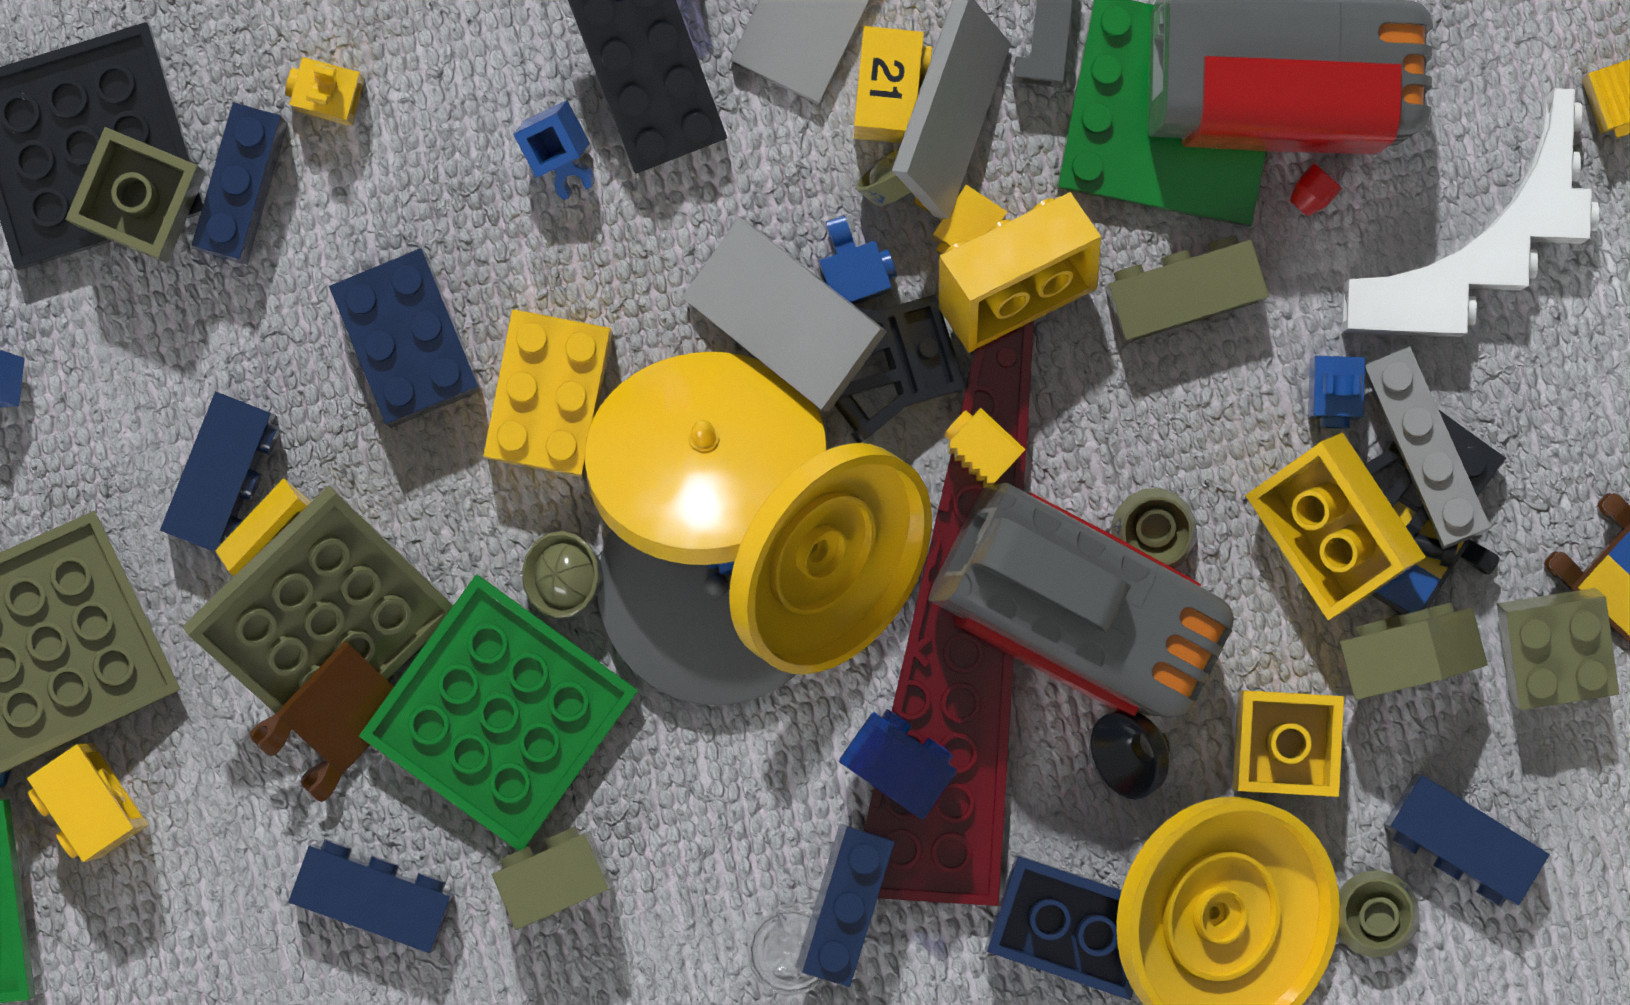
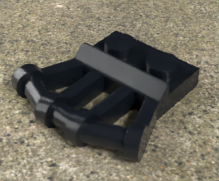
[834,294,966,443]
[1364,409,1506,569]

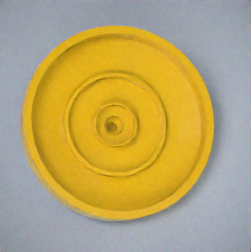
[585,352,827,565]
[729,443,932,674]
[1116,797,1340,1005]

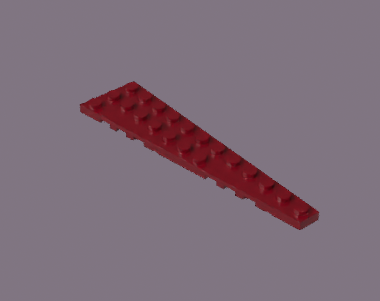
[864,321,1034,906]

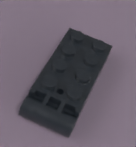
[568,0,728,174]

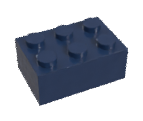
[329,248,483,428]
[984,854,1134,1000]

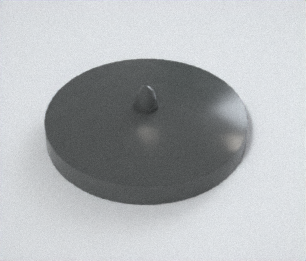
[598,530,797,705]

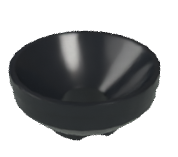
[1091,711,1170,800]

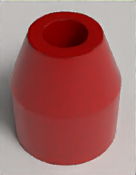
[1289,162,1343,217]

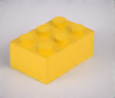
[939,192,1101,353]
[483,309,613,478]
[1245,432,1426,621]

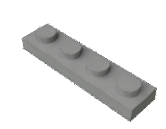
[1365,347,1491,549]

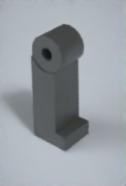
[1012,0,1072,88]

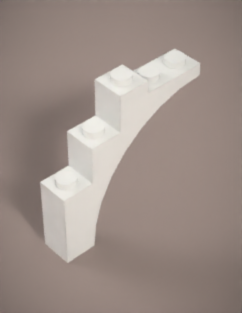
[1342,88,1599,338]

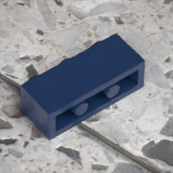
[191,102,288,265]
[160,391,280,552]
[1384,774,1550,907]
[796,823,895,987]
[288,839,454,953]

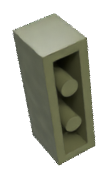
[1105,235,1269,344]

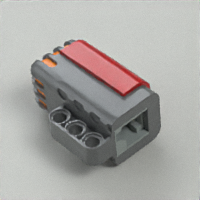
[1148,0,1433,154]
[928,483,1234,718]

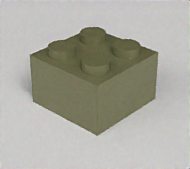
[66,127,206,264]
[1497,588,1619,710]
[1340,602,1488,700]
[491,826,613,930]

